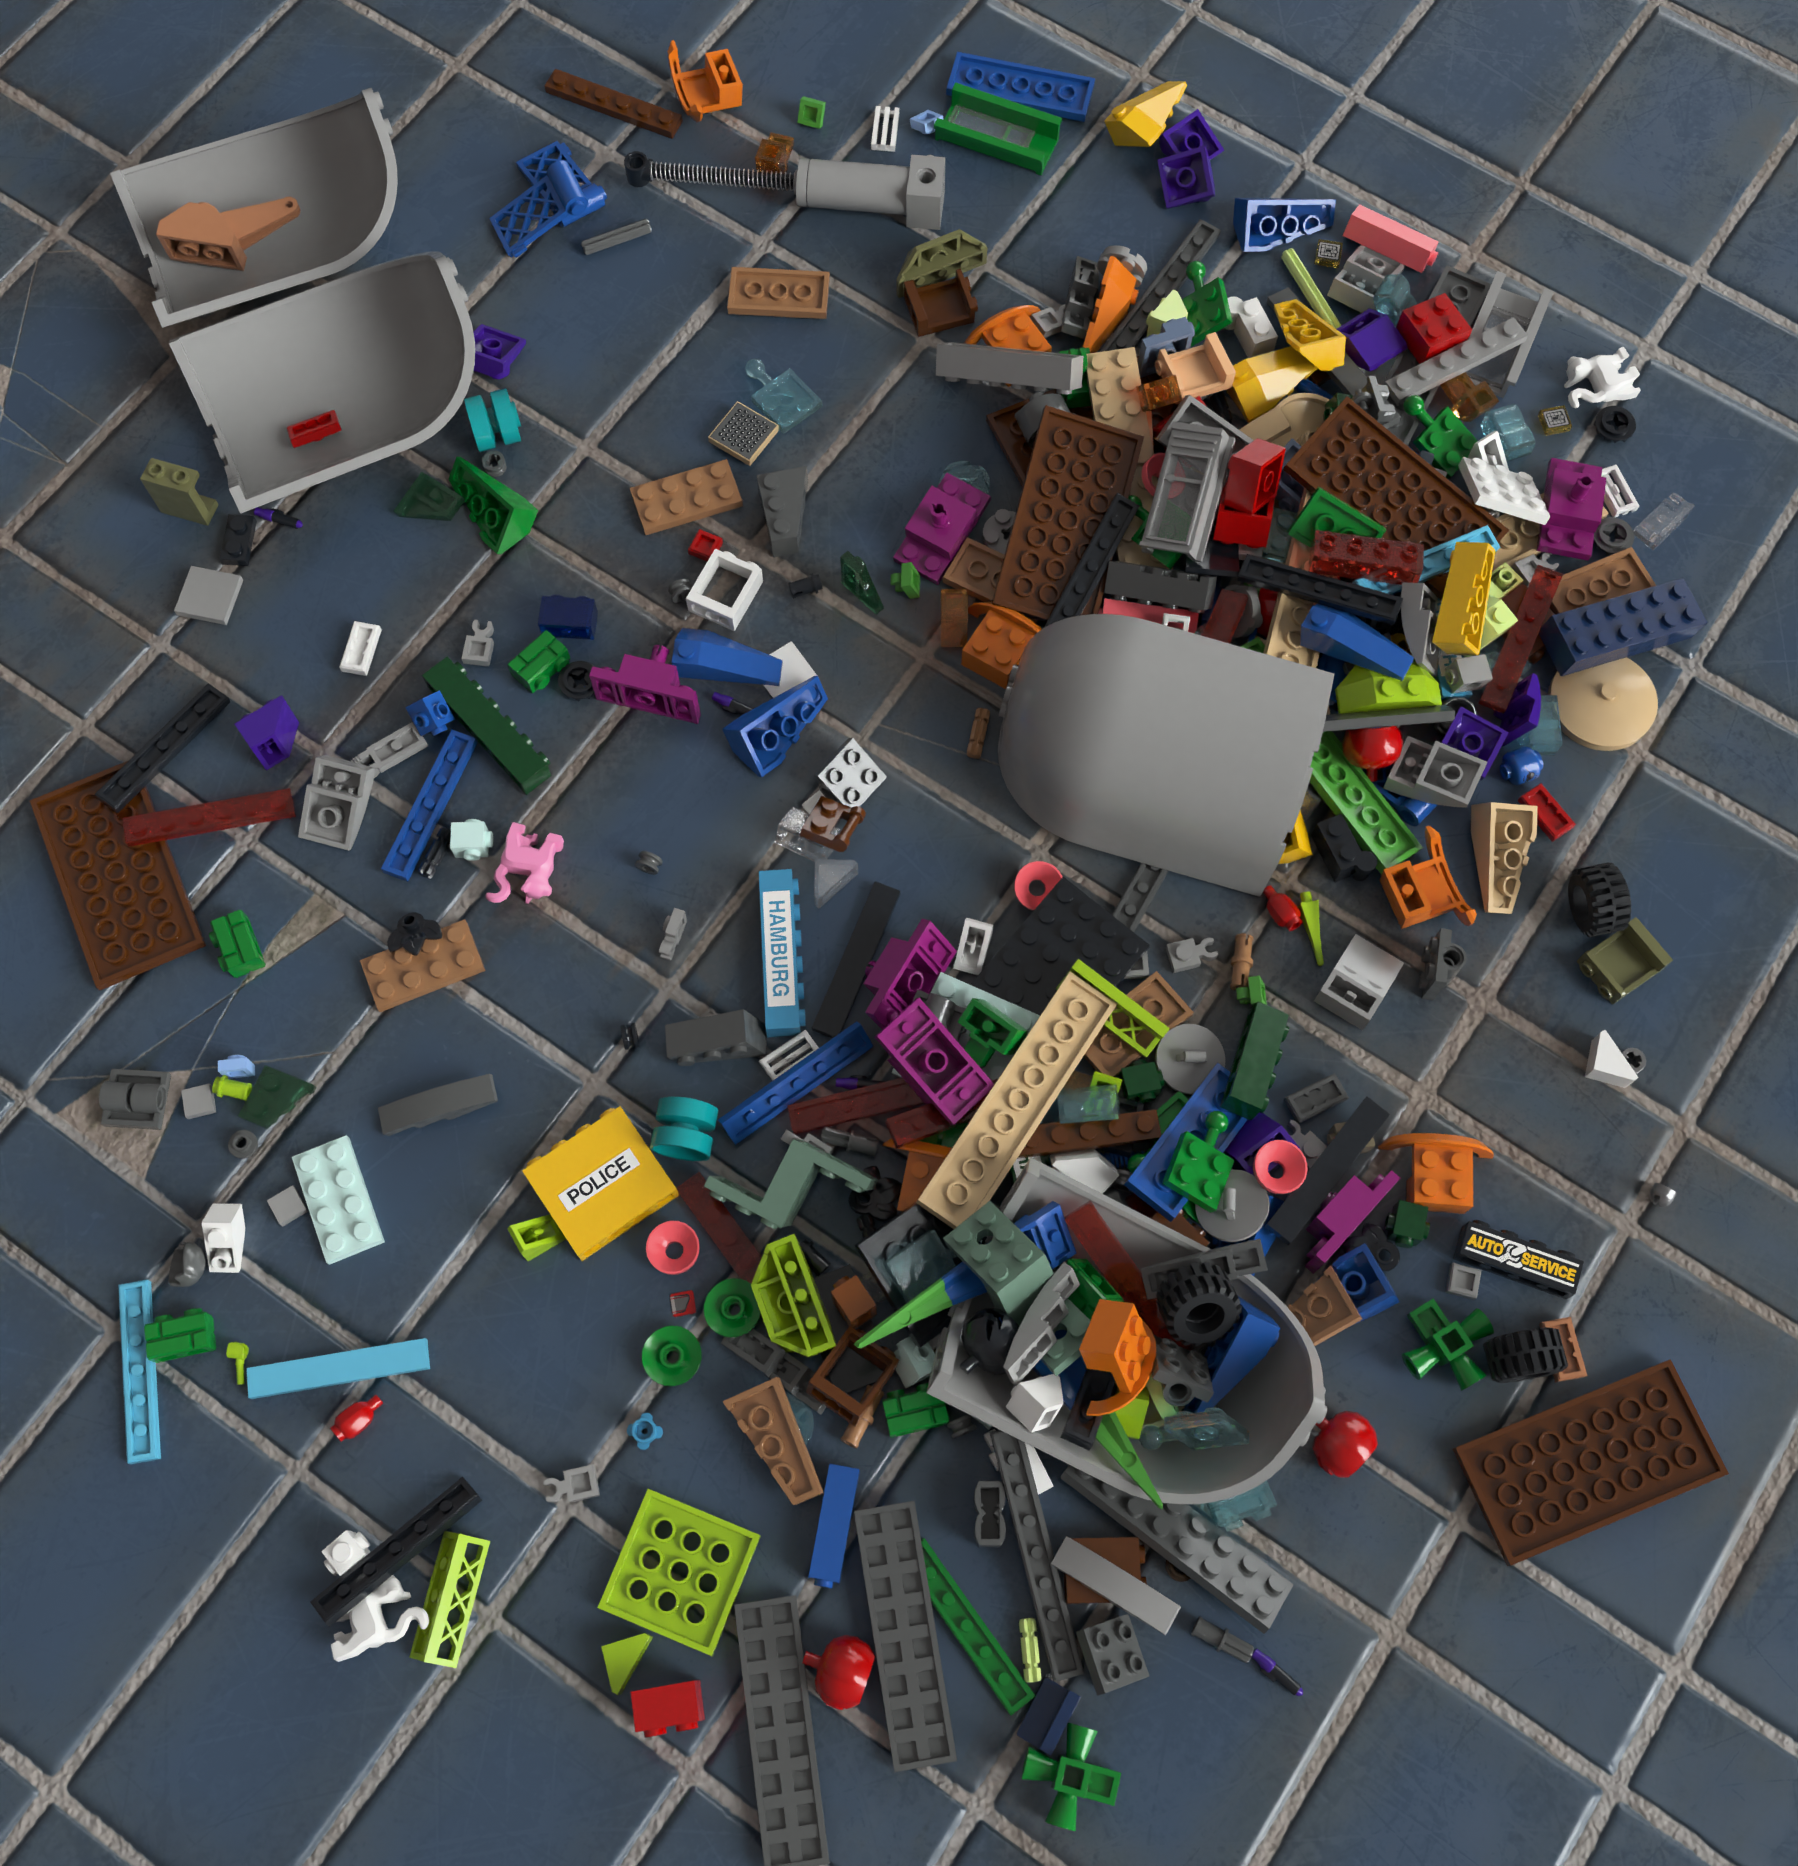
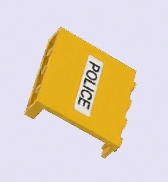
[522,1106,680,1261]

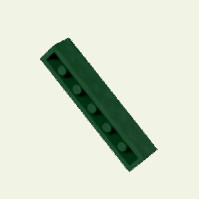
[422,656,552,795]

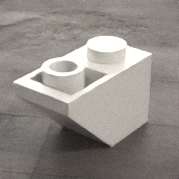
[1049,1149,1119,1194]
[202,1203,245,1273]
[1006,1374,1064,1433]

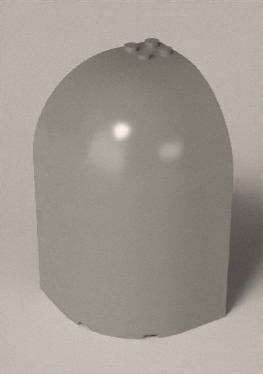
[110,88,398,328]
[169,251,475,514]
[998,614,1334,897]
[927,1157,1327,1504]

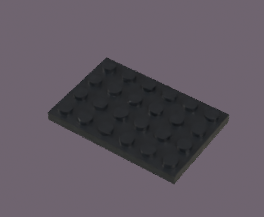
[970,877,1150,1015]

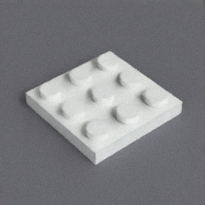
[1458,457,1550,525]

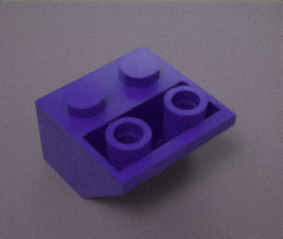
[1337,308,1408,372]
[234,695,299,771]
[1223,1112,1300,1176]

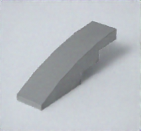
[1003,1262,1080,1386]
[1051,1536,1181,1636]

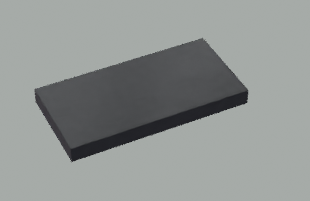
[814,1264,893,1394]

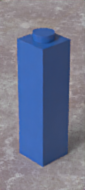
[808,1464,860,1589]

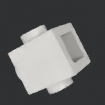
[321,1530,371,1576]

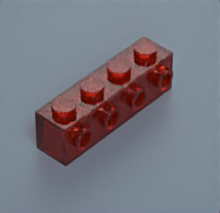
[1309,530,1424,585]

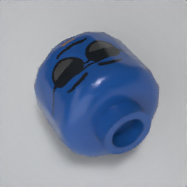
[1499,746,1543,785]

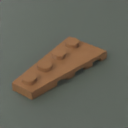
[1287,1265,1362,1346]
[722,1377,824,1505]

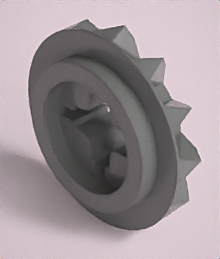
[1593,517,1634,555]

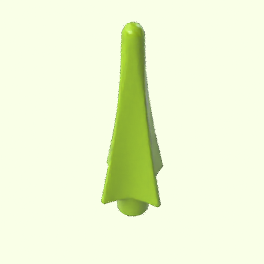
[1298,891,1324,966]

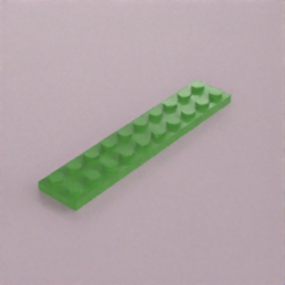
[1240,637,1423,875]

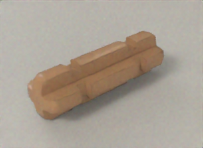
[967,708,990,759]

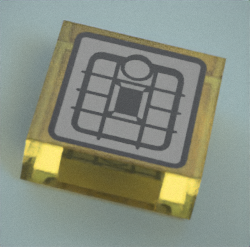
[1314,239,1343,268]
[1538,405,1572,436]

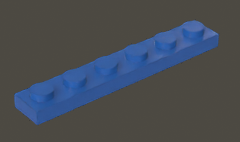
[381,729,478,882]
[718,1021,873,1145]

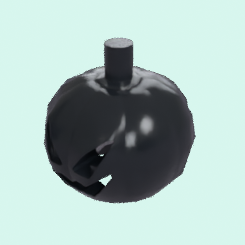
[960,1308,1019,1375]

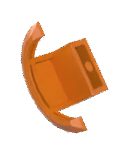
[667,40,743,122]
[964,305,1052,387]
[961,602,1042,689]
[1380,825,1477,929]
[1378,1133,1494,1214]
[883,1136,952,1211]
[1079,1299,1156,1416]

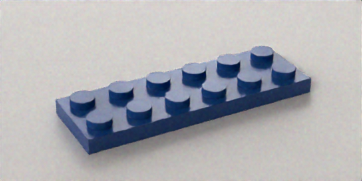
[946,52,1095,122]
[1124,1063,1247,1222]

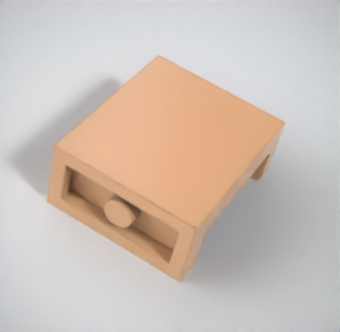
[1155,332,1236,404]

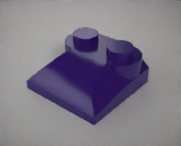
[1159,109,1224,160]
[1157,146,1215,209]
[473,324,526,379]
[1440,707,1509,781]

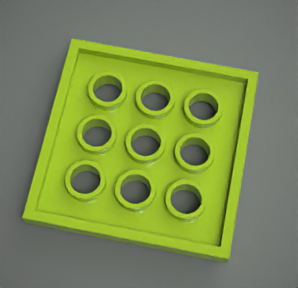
[597,1489,761,1656]

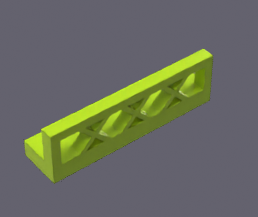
[1056,959,1170,1058]
[409,1531,490,1668]

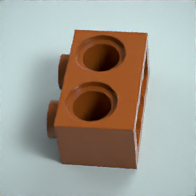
[831,1275,877,1329]

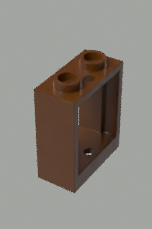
[806,1326,899,1427]

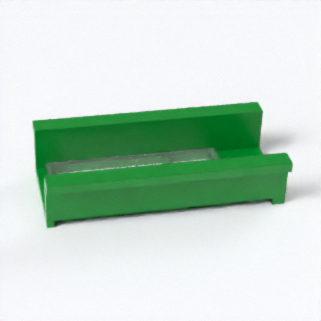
[934,82,1062,175]

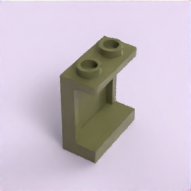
[140,458,219,526]
[1577,917,1673,1004]

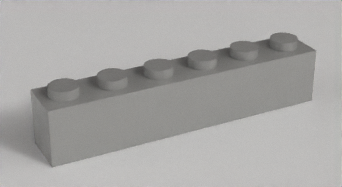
[936,342,1084,394]

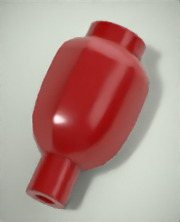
[1263,885,1302,931]
[330,1394,383,1442]

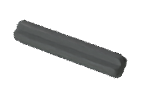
[581,219,651,255]

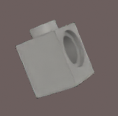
[1445,654,1493,694]

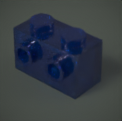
[538,595,598,640]

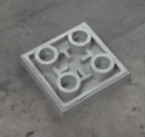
[174,566,243,625]

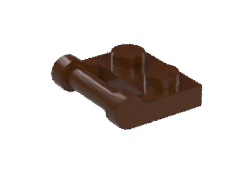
[800,796,866,852]

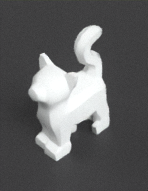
[1564,347,1641,408]
[331,1575,429,1662]

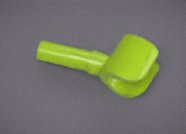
[226,1342,249,1385]

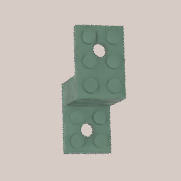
[704,1139,879,1229]
[943,1201,1090,1376]

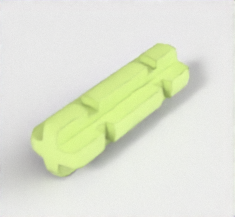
[1019,1618,1041,1683]

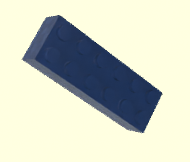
[1537,578,1708,677]

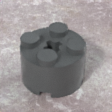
[1015,392,1070,450]

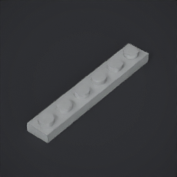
[1385,317,1528,406]

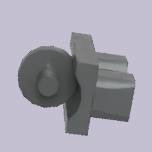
[1351,376,1396,423]

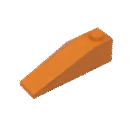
[1083,256,1139,353]

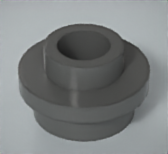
[228,1130,258,1159]

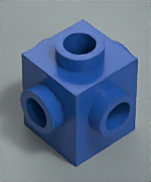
[405,690,455,736]

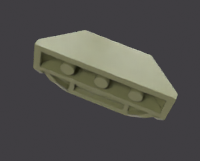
[897,229,987,298]

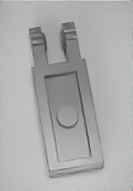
[351,722,428,778]

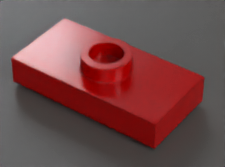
[287,410,342,448]
[1517,783,1576,842]

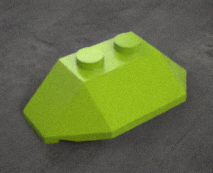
[1335,655,1442,714]
[751,1234,836,1358]

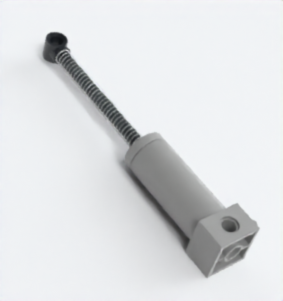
[624,151,945,230]

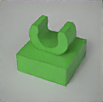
[797,96,826,129]
[891,562,920,599]
[1236,976,1267,1007]

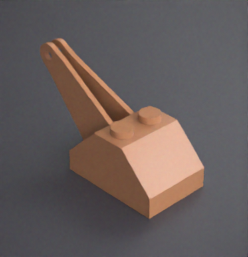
[156,197,301,271]

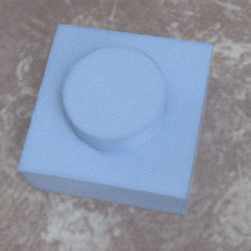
[910,110,943,134]
[218,1055,255,1079]

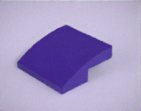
[1493,673,1541,746]

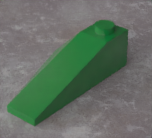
[448,457,538,554]

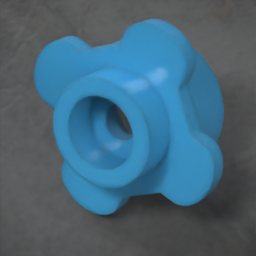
[627,1413,663,1450]

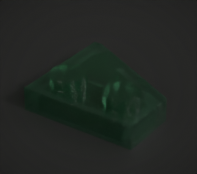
[394,472,465,521]
[840,551,884,615]
[238,1065,316,1129]

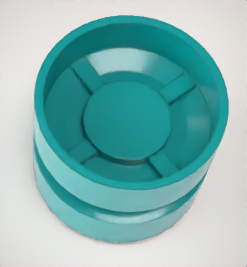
[464,388,521,452]
[650,1097,719,1161]

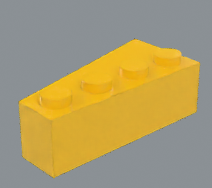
[1432,542,1495,656]

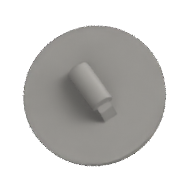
[1155,1024,1225,1095]
[1195,1170,1270,1242]

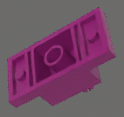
[1536,458,1606,561]
[893,473,991,585]
[589,645,701,724]
[863,919,957,1029]
[874,998,995,1125]
[1305,1170,1400,1274]

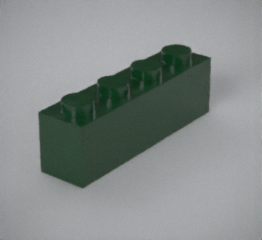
[1220,1002,1289,1121]

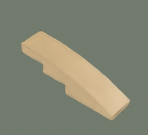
[1190,406,1291,475]

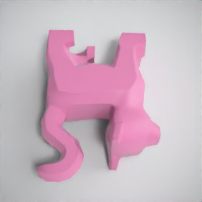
[486,822,564,904]

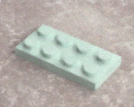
[292,1135,385,1265]

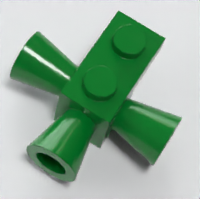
[1402,1298,1494,1391]
[1021,1722,1121,1831]

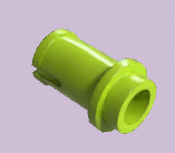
[212,1075,252,1101]

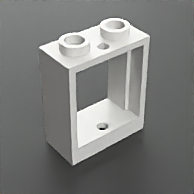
[686,549,763,631]

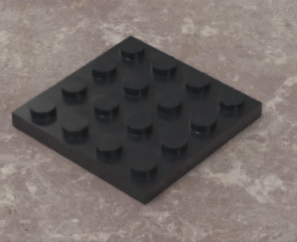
[854,1202,987,1347]

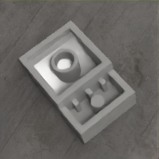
[1327,245,1405,313]
[1401,582,1441,677]
[1383,736,1487,807]
[298,755,376,851]

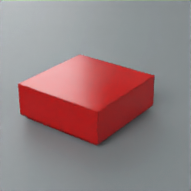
[688,529,723,562]

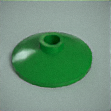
[704,1278,761,1338]
[642,1326,702,1386]

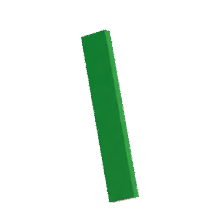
[921,1538,1035,1716]

